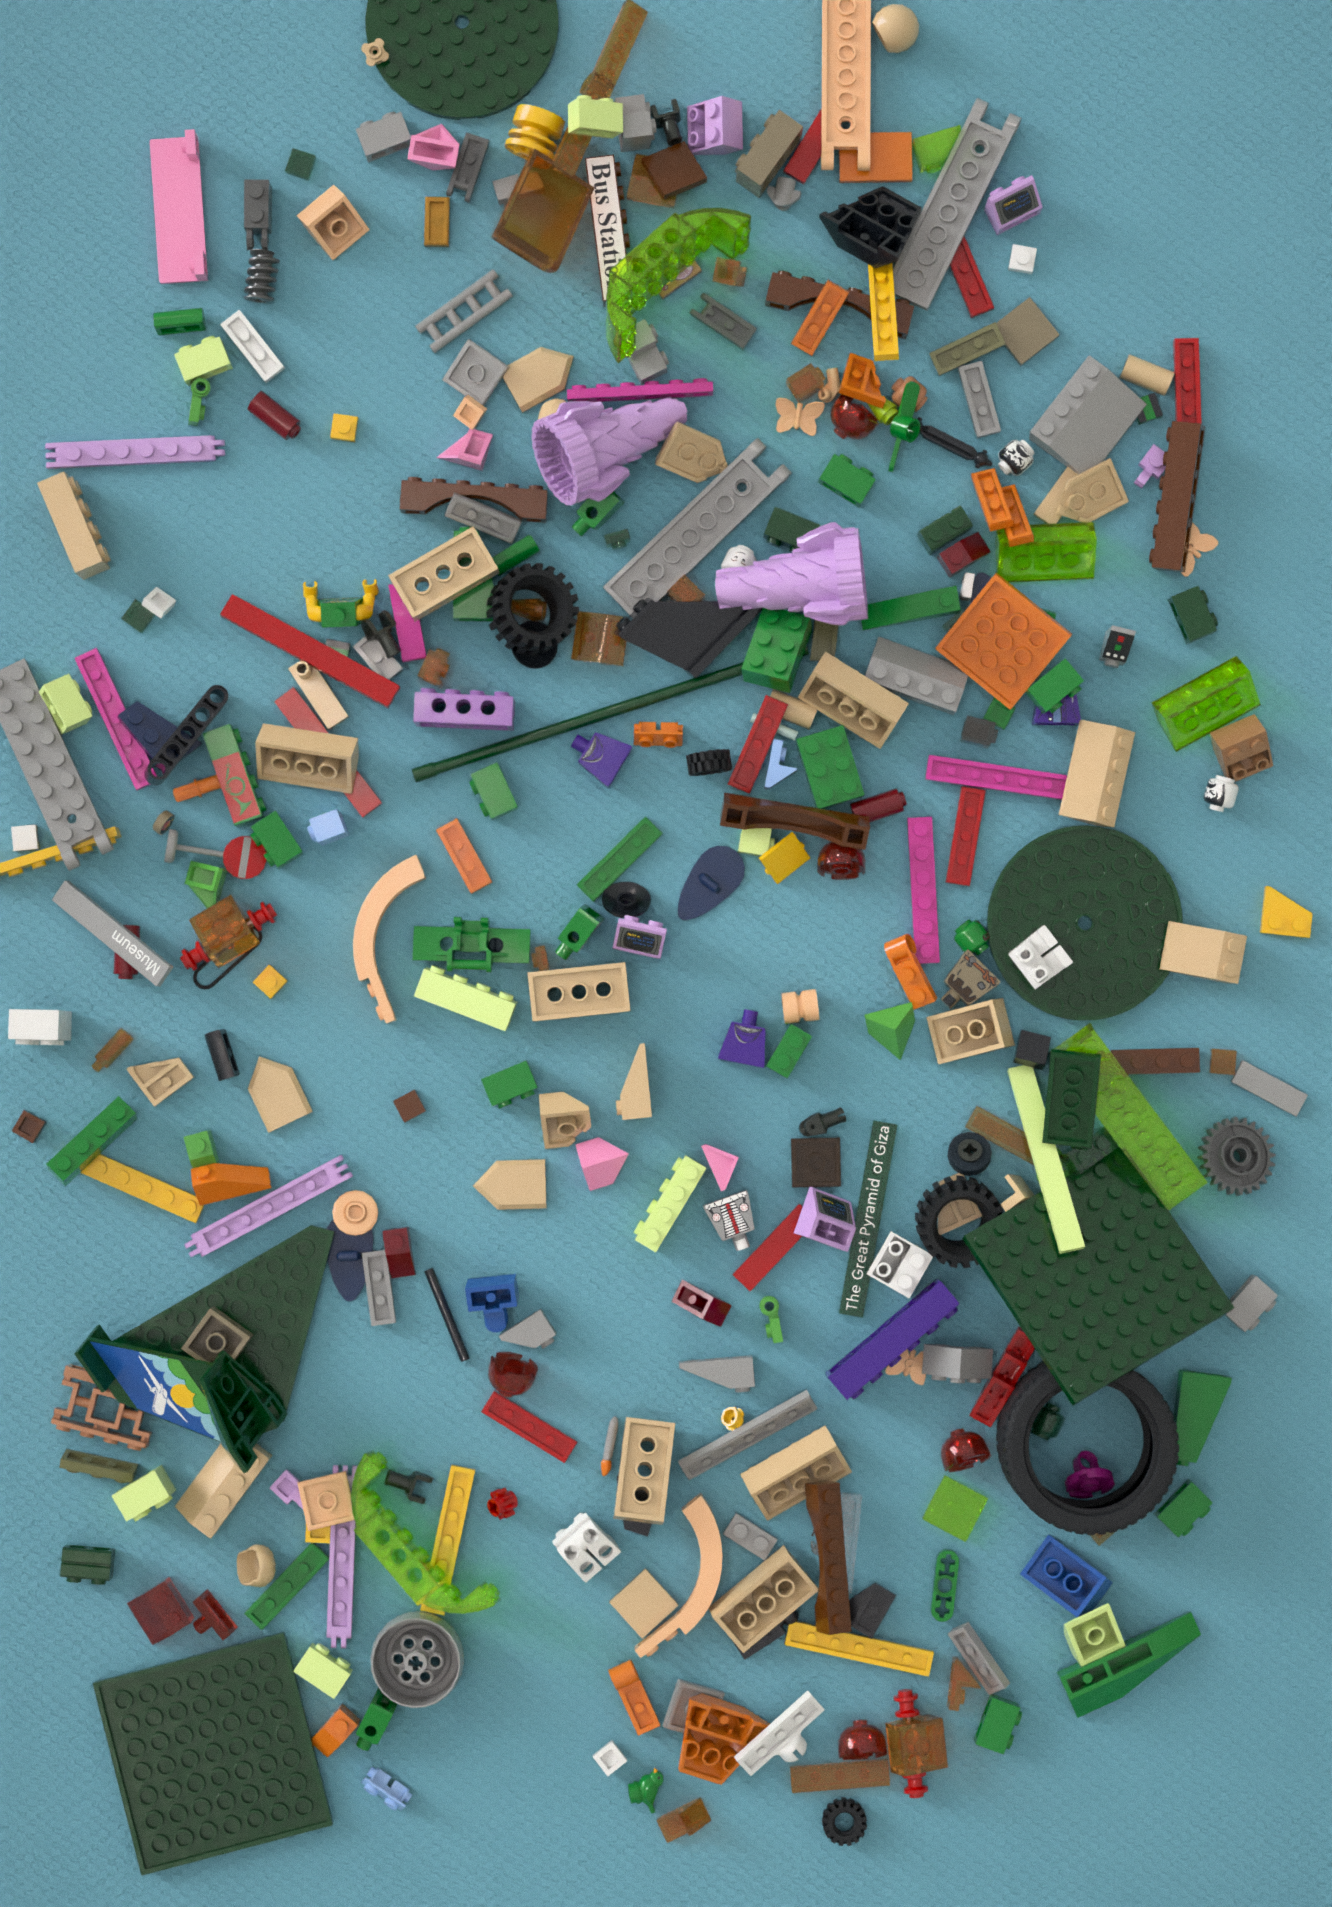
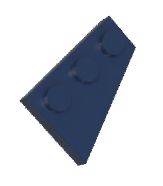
[117,701,202,773]

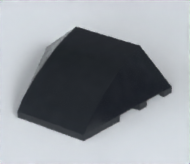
[819,186,922,268]

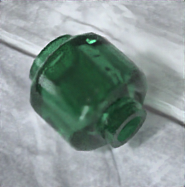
[1031,1402,1065,1441]

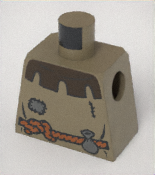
[941,949,1001,1009]

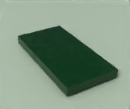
[1042,1049,1101,1149]

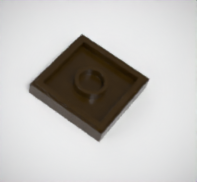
[791,1137,841,1188]

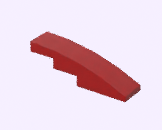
[969,1326,1035,1428]

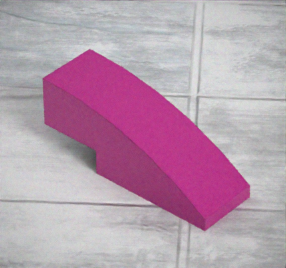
[388,584,427,662]

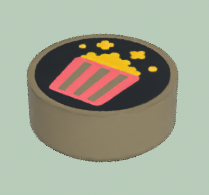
[153,810,175,835]

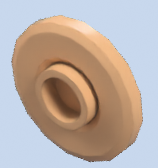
[332,1190,378,1236]

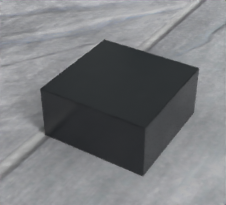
[1013,1030,1051,1070]

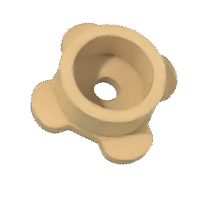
[361,38,389,67]

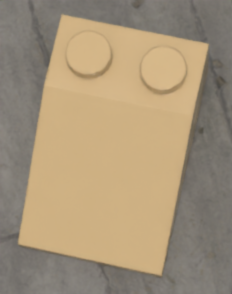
[1160,921,1247,984]
[926,998,1015,1064]
[616,1043,652,1120]

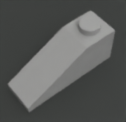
[679,1355,755,1392]

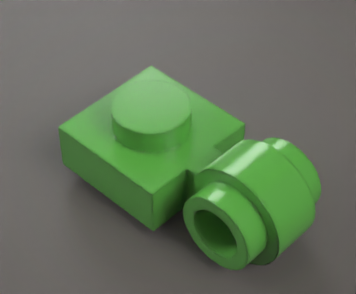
[188,378,211,426]
[759,1296,783,1343]

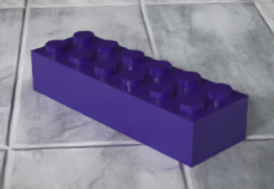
[825,1278,960,1400]

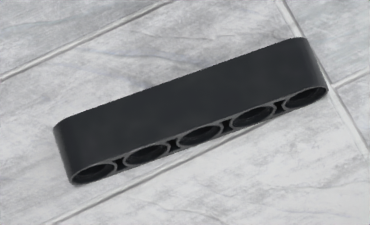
[144,685,228,785]

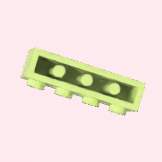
[414,965,518,1031]
[633,1155,707,1252]

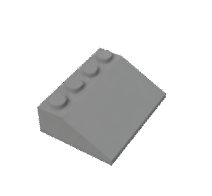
[1029,356,1147,475]

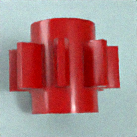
[487,1488,518,1520]

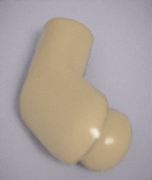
[818,368,841,403]

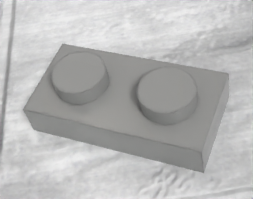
[353,636,403,680]
[723,1512,778,1561]

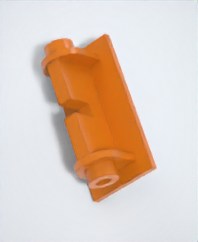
[634,721,683,748]

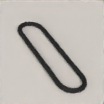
[193,925,262,990]

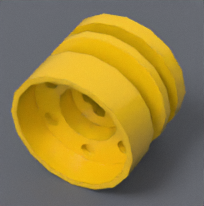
[505,104,565,164]

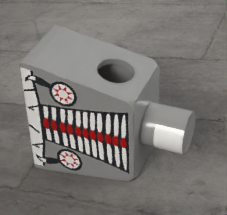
[703,1190,755,1251]

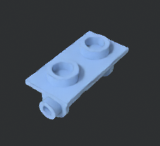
[361,1767,412,1811]

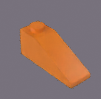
[191,1163,271,1206]

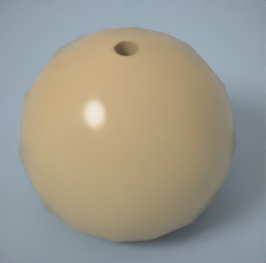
[872,4,919,53]

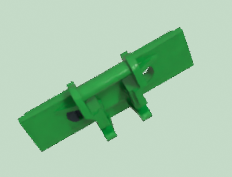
[412,917,531,972]

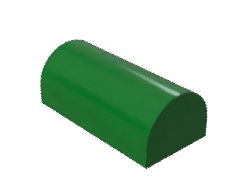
[153,308,206,336]
[492,535,540,576]

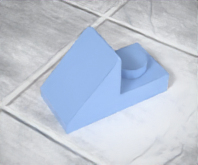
[764,739,798,790]

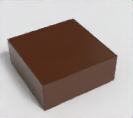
[393,1090,426,1123]
[12,1110,46,1143]

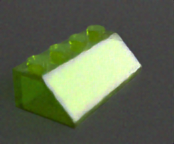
[995,522,1097,582]
[1152,656,1261,752]

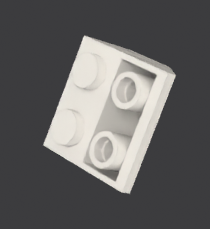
[866,1231,933,1298]

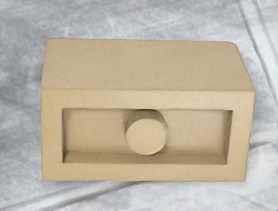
[1000,1174,1034,1212]

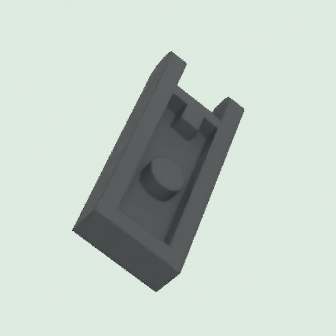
[446,132,490,203]
[689,293,757,350]

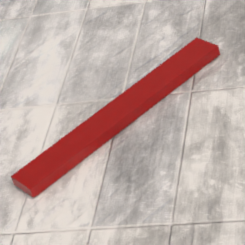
[220,594,401,708]

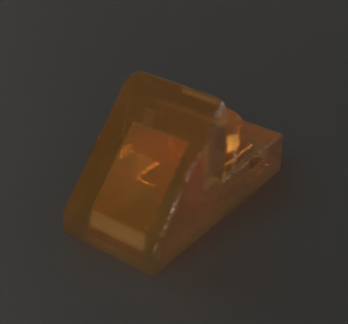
[947,1656,981,1711]
[656,1797,711,1843]

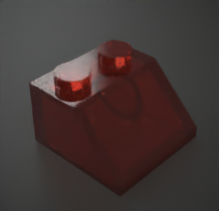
[127,1577,195,1645]

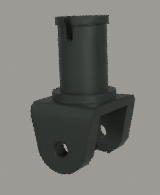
[650,98,682,146]
[361,610,401,659]
[799,1107,846,1137]
[384,1469,434,1504]

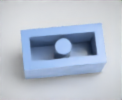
[307,809,350,846]

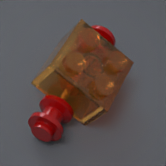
[180,894,277,971]
[885,1689,948,1798]

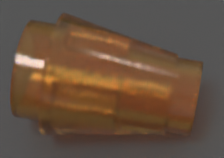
[511,598,547,622]

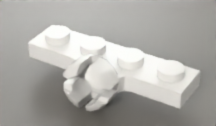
[734,1691,825,1776]

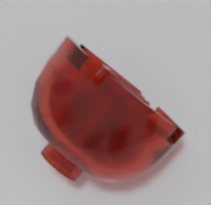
[830,394,879,440]
[817,841,866,880]
[488,1352,538,1397]
[940,1428,992,1472]
[838,1720,888,1760]

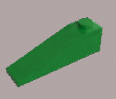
[861,586,961,631]

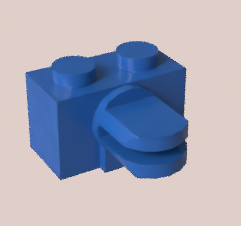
[465,1274,519,1332]

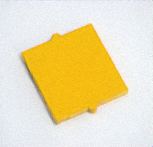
[759,832,810,884]

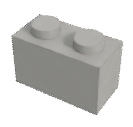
[356,112,411,162]
[1225,1274,1278,1332]

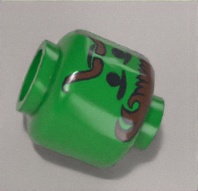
[954,919,990,956]

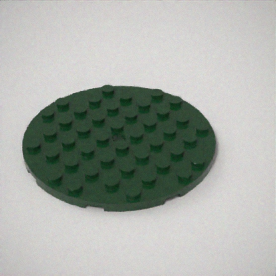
[365,0,559,120]
[987,825,1183,1021]

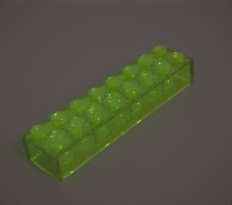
[1050,1023,1208,1210]

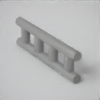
[415,270,513,353]

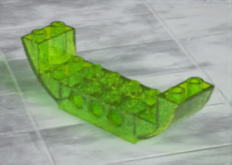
[605,208,751,363]
[351,1450,501,1614]

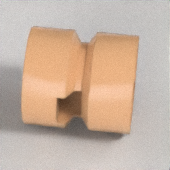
[781,989,819,1024]

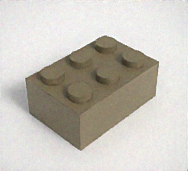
[735,110,803,198]

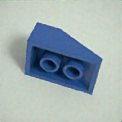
[1020,1535,1113,1617]

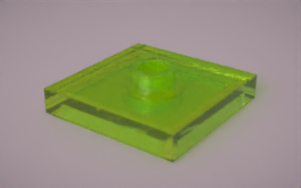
[922,1475,988,1542]

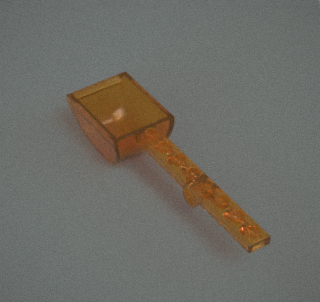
[490,0,648,273]

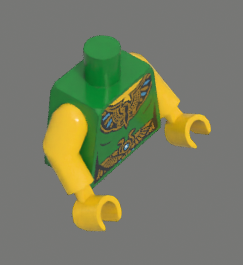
[303,579,379,628]

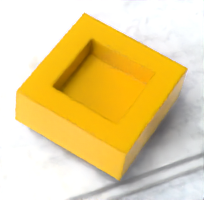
[330,413,358,442]
[253,964,288,999]
[305,1524,331,1543]

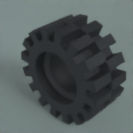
[686,749,732,776]
[822,1797,867,1846]

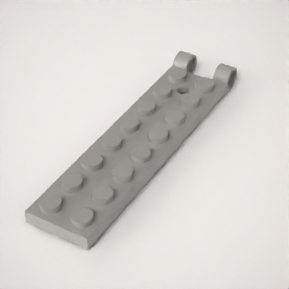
[893,98,1022,311]
[603,438,792,615]
[0,658,114,871]

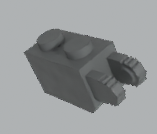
[244,179,272,250]

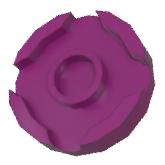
[1065,1450,1115,1498]

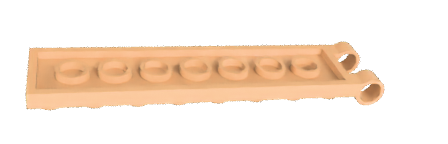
[821,0,871,171]

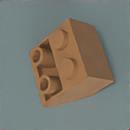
[1210,714,1273,782]

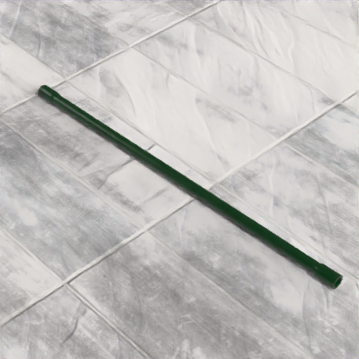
[412,646,809,782]

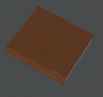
[641,141,707,200]

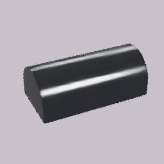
[204,1029,240,1081]

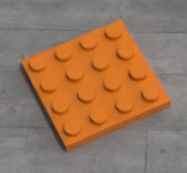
[935,572,1072,710]

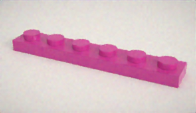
[567,378,713,402]
[74,648,158,791]
[925,755,1067,800]
[907,817,940,964]

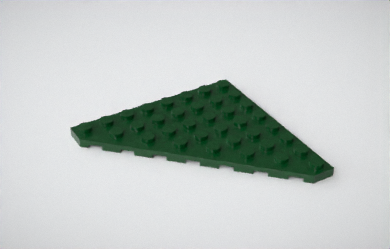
[112,1225,335,1422]

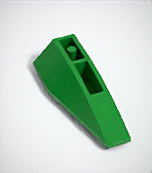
[1057,1611,1201,1718]

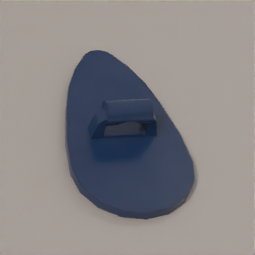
[678,846,745,920]
[326,1220,373,1302]

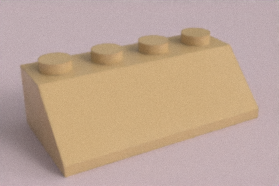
[1059,720,1135,828]
[255,723,359,794]
[740,1425,852,1521]
[175,1443,273,1539]
[708,1545,819,1653]

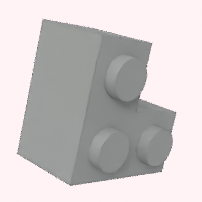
[614,94,656,152]
[619,319,669,385]
[922,1344,993,1383]

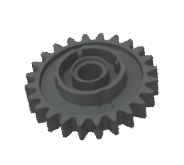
[1197,1117,1276,1196]

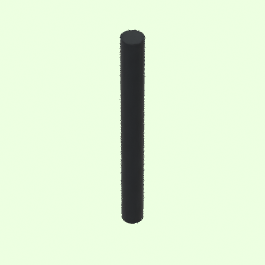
[424,1268,470,1362]

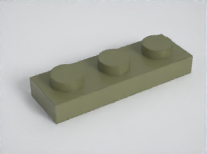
[929,322,1006,376]
[59,1449,138,1483]

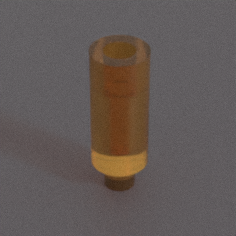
[92,1028,134,1072]

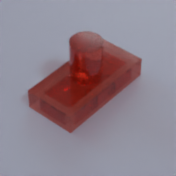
[193,1589,238,1640]

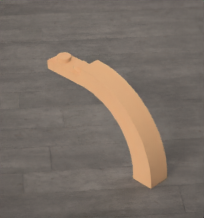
[353,855,426,1024]
[635,1493,723,1658]

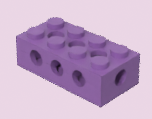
[413,688,515,731]

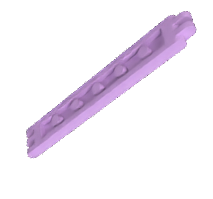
[45,435,225,469]
[184,1155,353,1257]
[326,1465,358,1648]

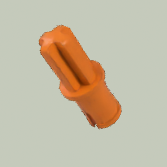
[173,774,222,802]

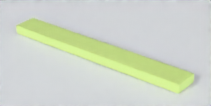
[1007,1065,1085,1254]

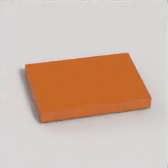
[839,132,912,183]

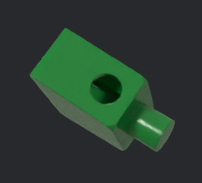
[571,491,625,537]
[555,904,605,960]
[356,1687,397,1751]

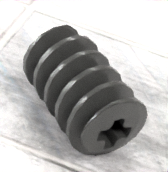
[243,249,280,303]

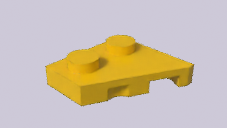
[1260,886,1312,938]

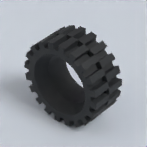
[486,563,579,655]
[915,1175,1004,1268]

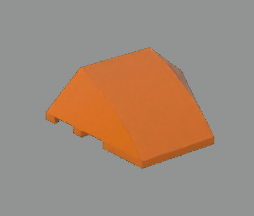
[678,1693,770,1785]

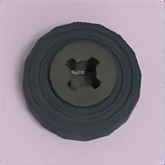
[947,1132,992,1176]

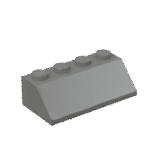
[865,637,968,715]

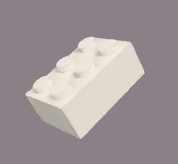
[8,1009,72,1045]

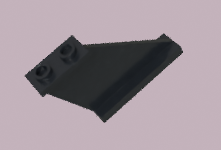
[613,598,763,678]

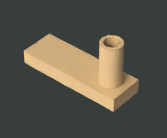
[288,660,349,730]

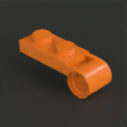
[884,934,937,1010]
[608,1659,661,1736]

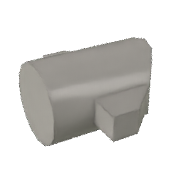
[767,177,801,211]

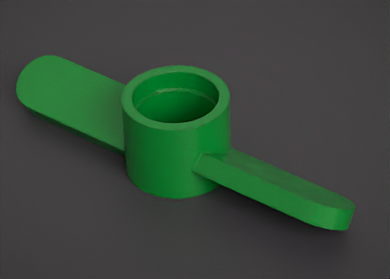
[888,381,920,472]

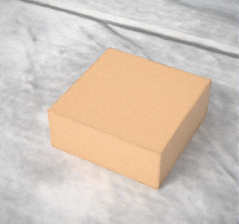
[453,395,487,430]

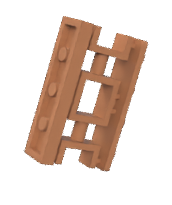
[51,1364,152,1451]

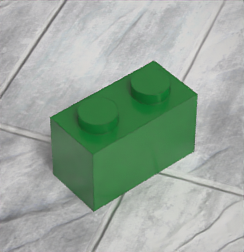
[818,454,876,508]
[1025,658,1084,715]
[469,762,518,820]
[250,811,303,870]
[766,1024,812,1078]
[481,1060,538,1109]
[1154,1479,1213,1538]
[974,1694,1022,1755]

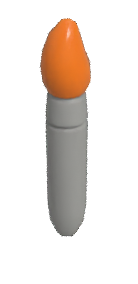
[601,1416,618,1476]

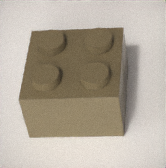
[181,1306,254,1363]

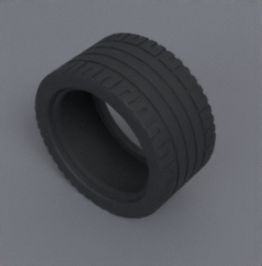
[996,1362,1179,1535]

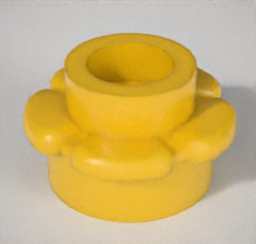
[721,1407,744,1431]

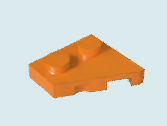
[839,353,886,408]

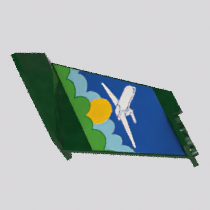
[74,1325,288,1473]

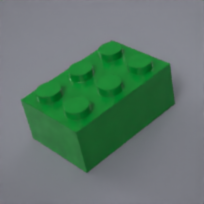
[741,608,812,693]
[795,725,865,809]

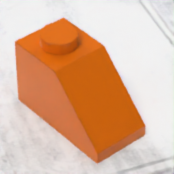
[312,1703,360,1758]

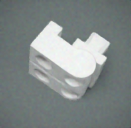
[1008,925,1073,989]
[552,1512,621,1583]

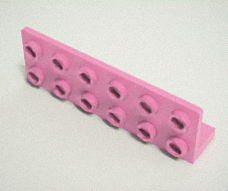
[150,129,208,284]

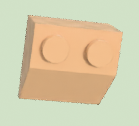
[296,185,370,260]

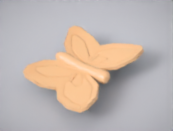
[775,398,825,436]
[1181,523,1218,577]
[885,1349,926,1385]

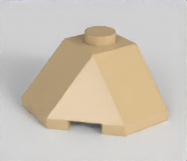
[539,1092,591,1149]

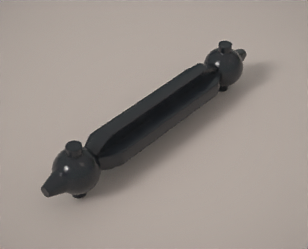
[918,417,993,469]

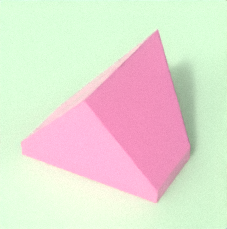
[407,124,460,171]
[436,428,493,471]
[575,1137,629,1191]
[701,1144,739,1191]

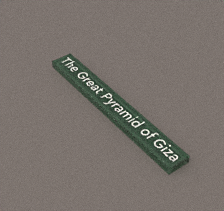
[838,1120,897,1318]

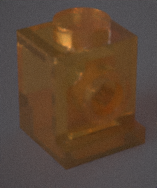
[713,257,747,287]
[417,648,450,688]

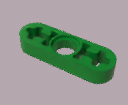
[930,1549,959,1622]

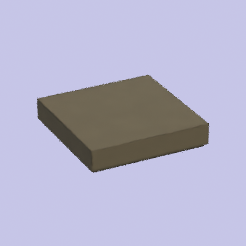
[996,297,1059,366]

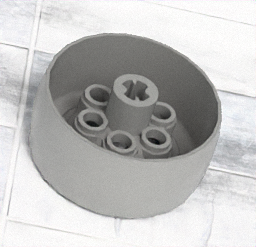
[370,1611,464,1708]

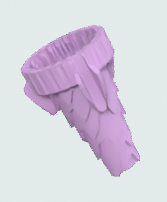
[531,396,688,506]
[715,522,868,626]

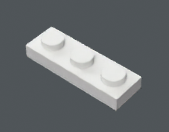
[220,310,285,383]

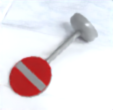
[164,829,266,879]

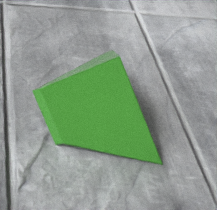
[184,861,227,918]
[864,1002,915,1060]

